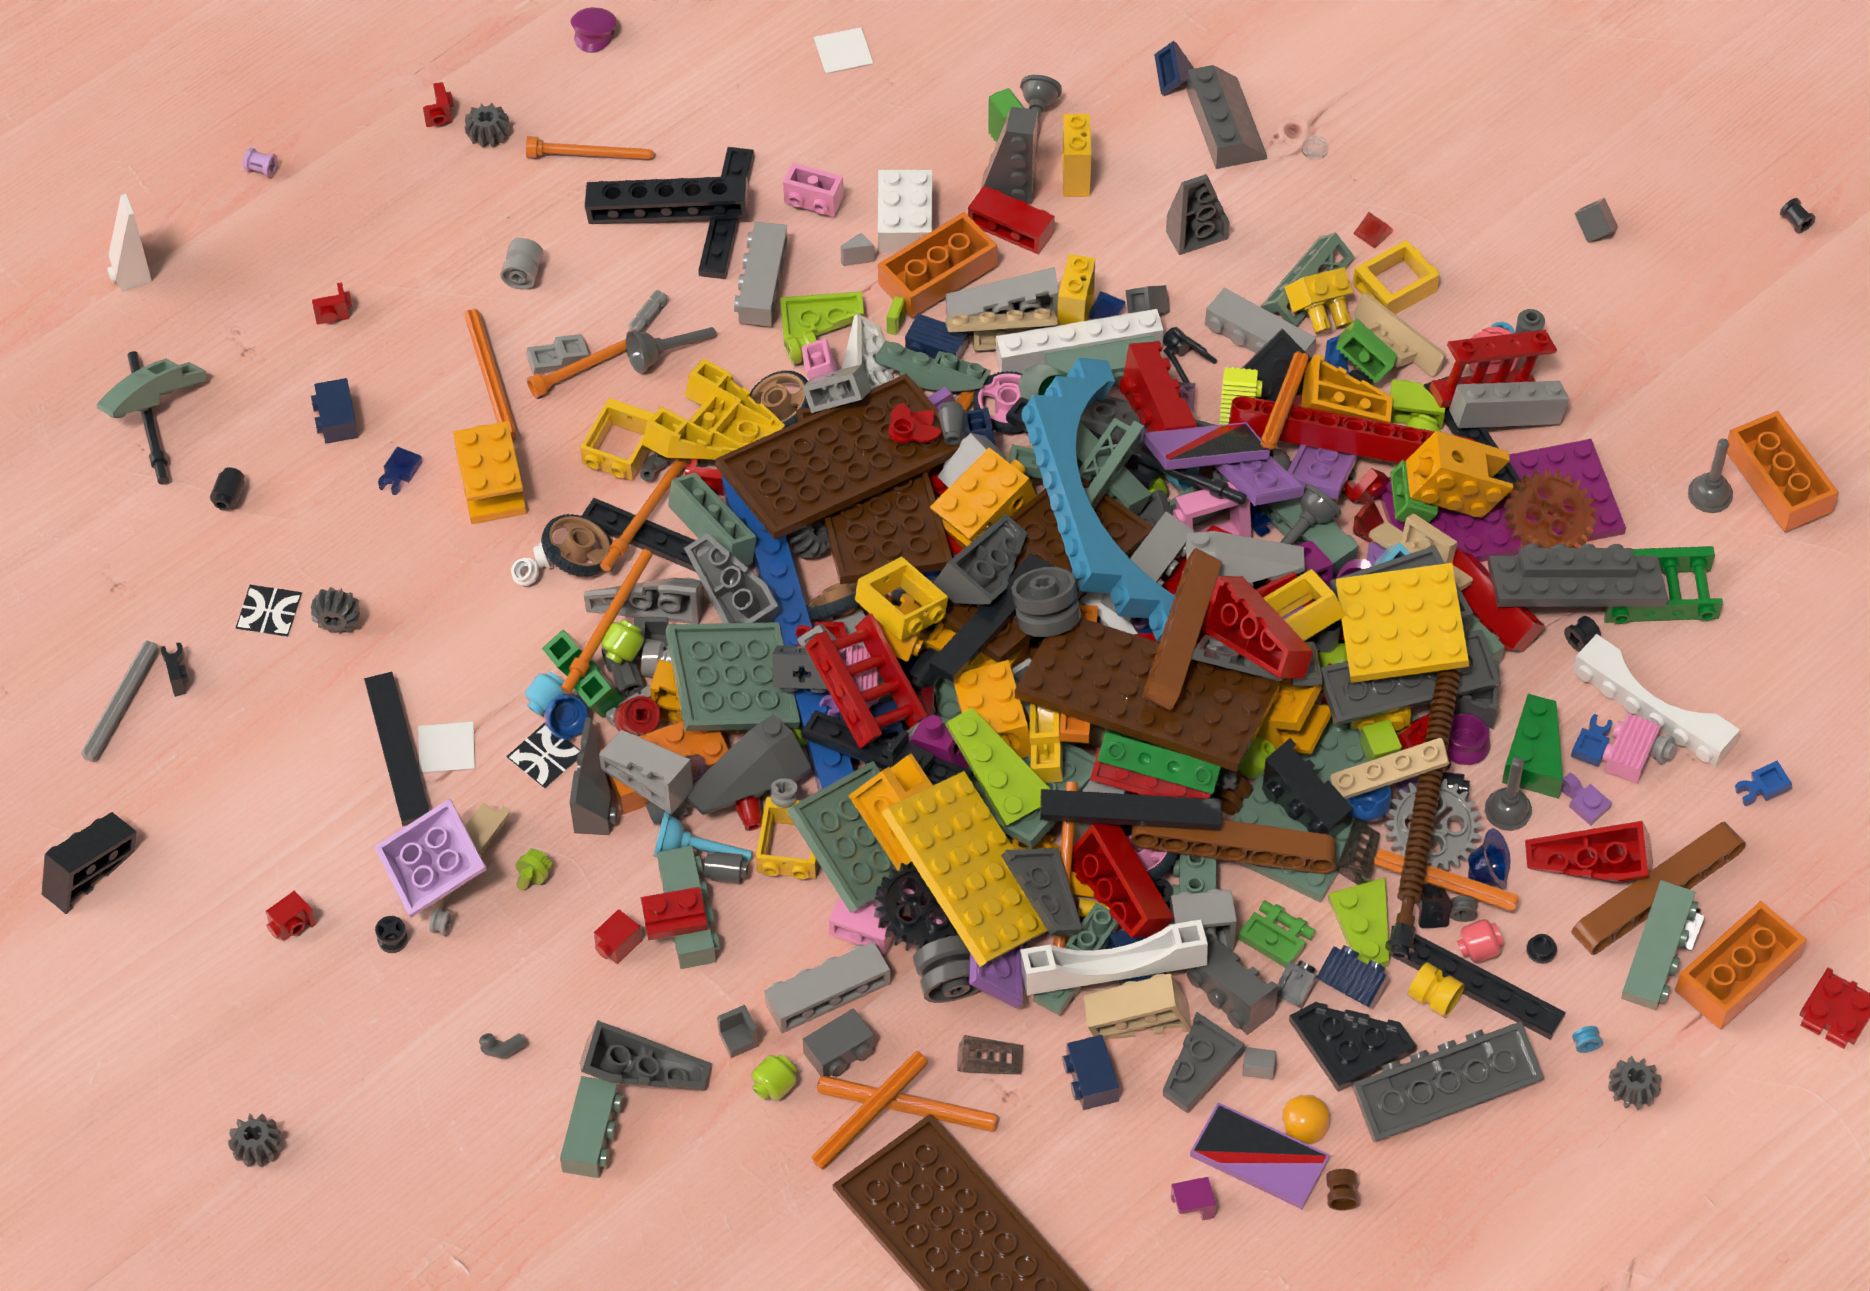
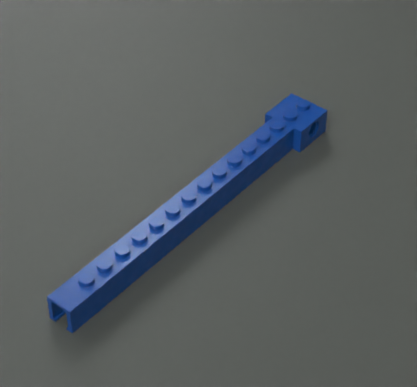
[722,476,854,791]

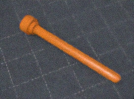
[526,136,654,160]
[527,339,627,398]

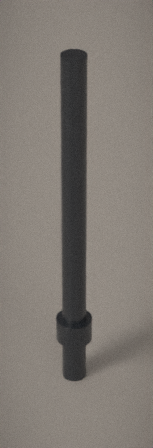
[127,351,169,485]
[1097,435,1247,505]

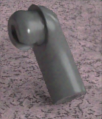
[640,452,671,481]
[479,1033,527,1059]

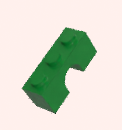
[542,629,624,718]

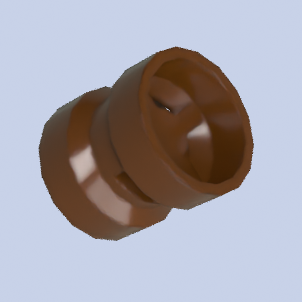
[1214,775,1253,816]
[1326,1169,1359,1211]

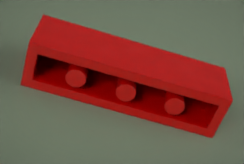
[1452,548,1545,652]

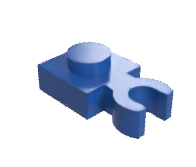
[1571,714,1612,767]
[1735,760,1792,806]

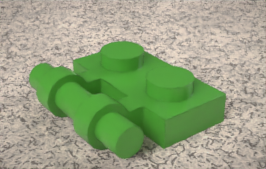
[1238,900,1316,968]

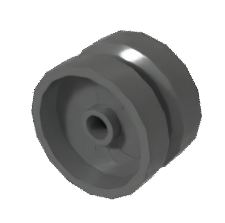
[1011,567,1081,637]
[913,935,980,1003]

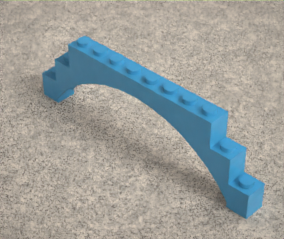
[1022,358,1175,642]

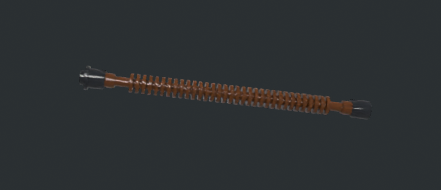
[1385,617,1470,959]

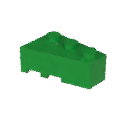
[1502,694,1563,799]

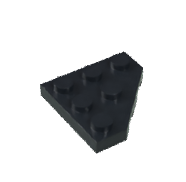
[1222,328,1312,402]
[1289,1002,1417,1092]

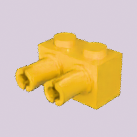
[1284,267,1353,333]

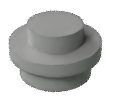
[1651,735,1677,764]

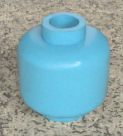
[525,671,566,716]

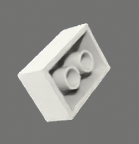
[878,170,932,253]

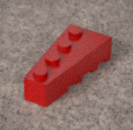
[1119,341,1197,432]
[1071,823,1174,938]

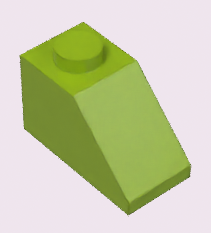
[1390,379,1445,429]

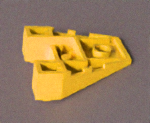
[642,358,785,460]

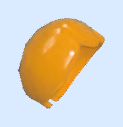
[1282,1094,1329,1144]

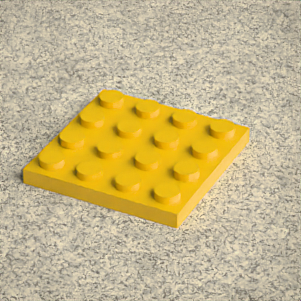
[1335,563,1469,683]

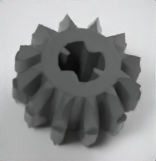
[464,103,509,147]
[787,518,830,559]
[311,587,360,634]
[1608,1056,1662,1110]
[228,1113,282,1167]

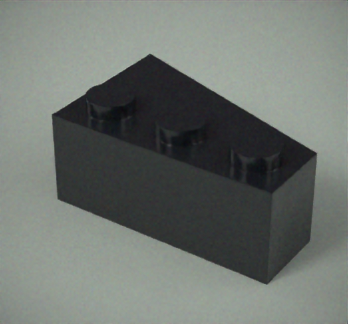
[1262,738,1353,838]
[41,812,137,914]

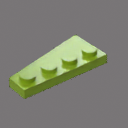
[945,708,1051,827]

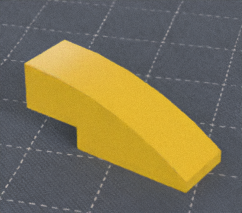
[1029,703,1063,783]

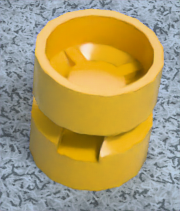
[1407,962,1465,1018]

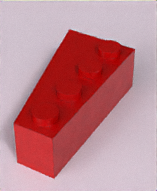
[1201,576,1313,678]

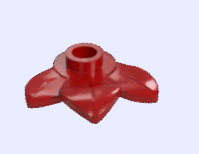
[888,403,942,443]

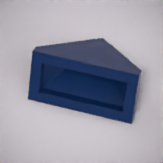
[1154,41,1194,96]

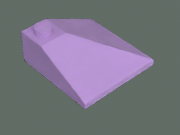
[374,798,487,918]

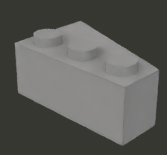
[599,730,693,815]

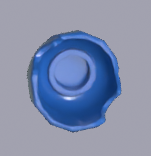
[544,694,589,740]
[1346,785,1392,822]

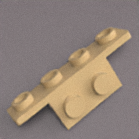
[1353,293,1447,377]
[945,308,1058,351]
[1369,513,1473,590]
[1330,738,1449,799]

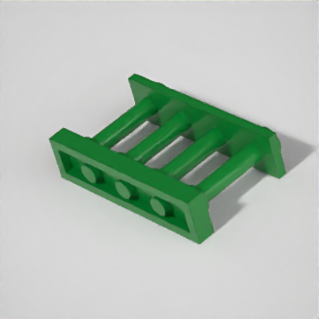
[1604,546,1723,624]
[1097,729,1221,794]

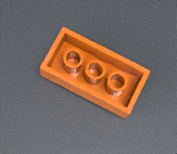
[878,212,997,318]
[1727,410,1839,532]
[600,721,728,815]
[1675,901,1807,1030]

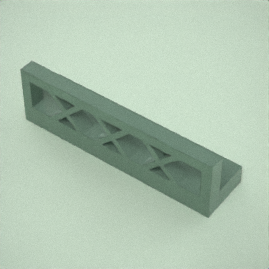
[1260,232,1355,326]
[1079,418,1144,510]

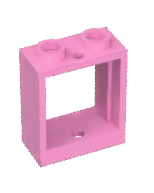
[1173,482,1251,537]

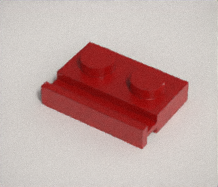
[640,887,708,941]

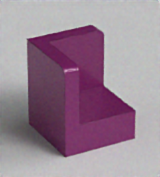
[1170,1177,1216,1220]

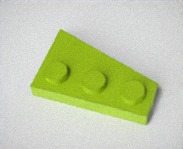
[780,291,864,347]
[1328,877,1389,967]

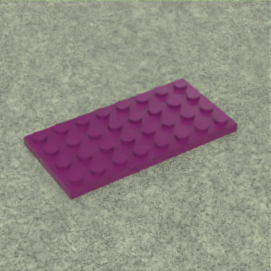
[1379,439,1626,562]

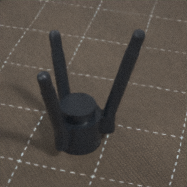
[1163,327,1217,392]

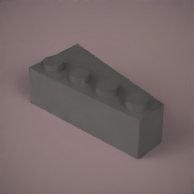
[980,107,1038,204]

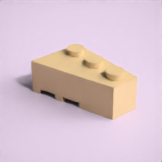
[1083,973,1192,1040]

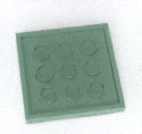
[665,622,800,731]
[786,761,912,913]

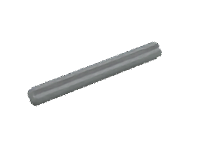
[81,640,159,762]

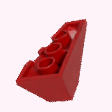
[1525,821,1652,882]

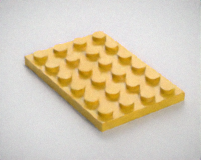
[881,771,1047,967]

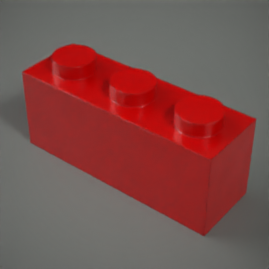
[968,186,1055,255]

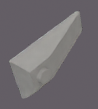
[1186,531,1305,597]

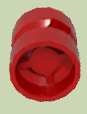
[614,696,660,736]

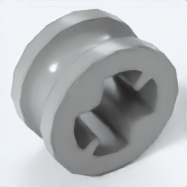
[771,778,797,807]
[429,906,453,936]

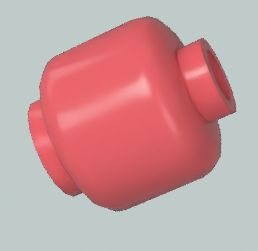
[1457,919,1504,963]

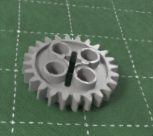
[1384,779,1482,871]

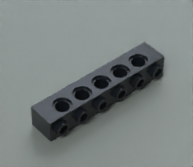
[584,176,750,224]

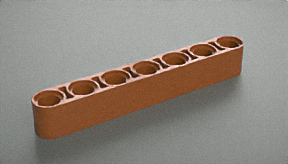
[1142,548,1222,711]
[1131,819,1336,874]
[1571,821,1746,955]

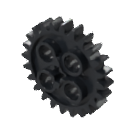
[873,862,959,951]

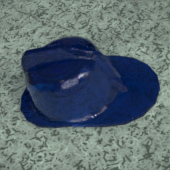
[1468,828,1511,890]

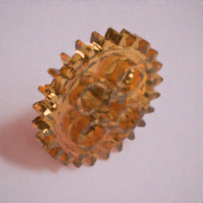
[1504,469,1597,548]

